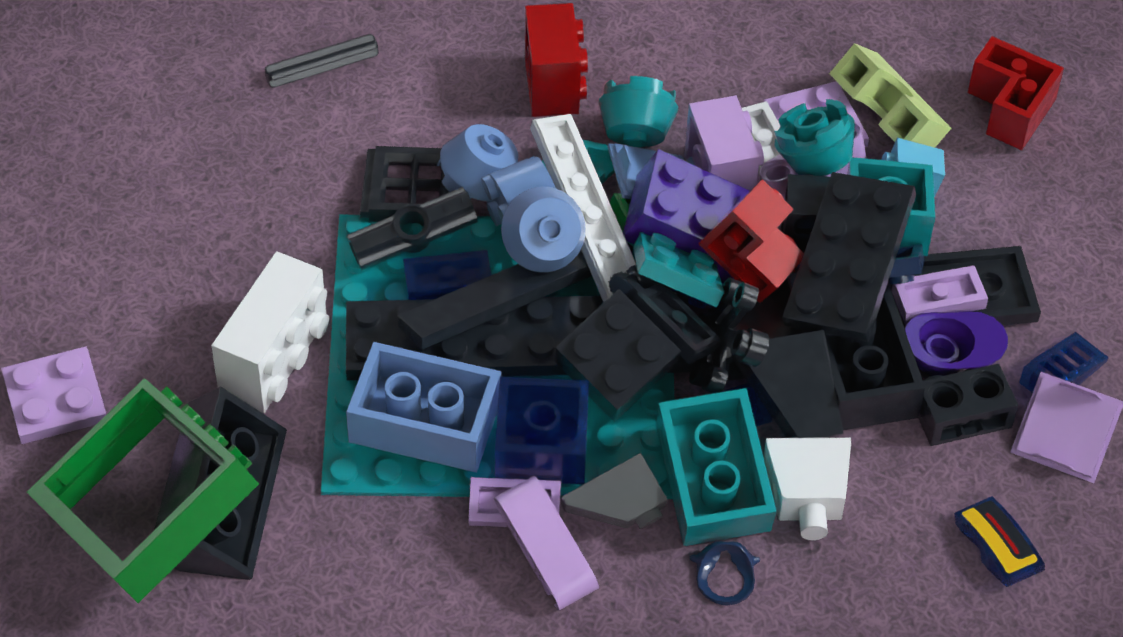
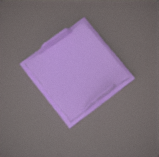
[1010,372,1123,483]

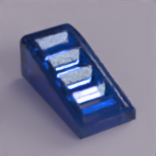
[1019,332,1109,393]

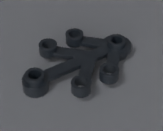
[689,277,769,394]

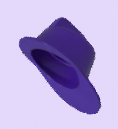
[905,311,1008,376]

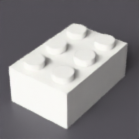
[211,251,329,413]

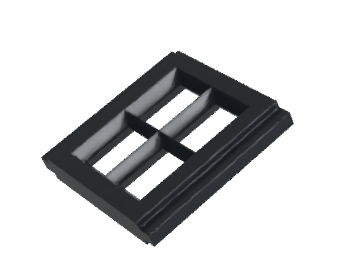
[360,146,449,223]

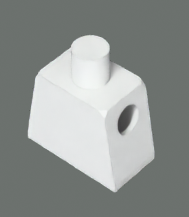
[763,438,851,540]

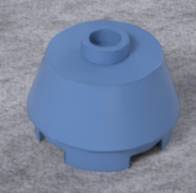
[437,124,519,203]
[501,187,586,272]

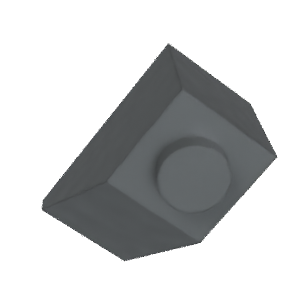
[561,453,668,529]

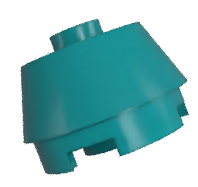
[598,76,679,148]
[774,99,855,176]

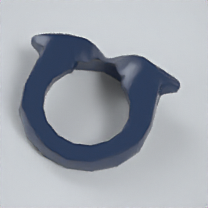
[690,541,760,605]

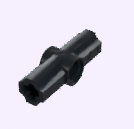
[347,187,478,271]

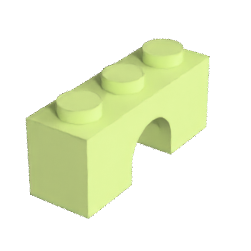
[829,43,952,148]

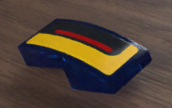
[954,496,1045,587]

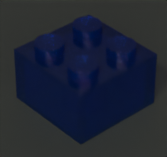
[495,377,589,485]

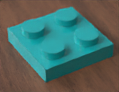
[633,232,724,307]

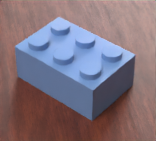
[346,342,501,473]

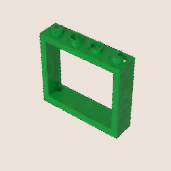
[27,378,259,603]

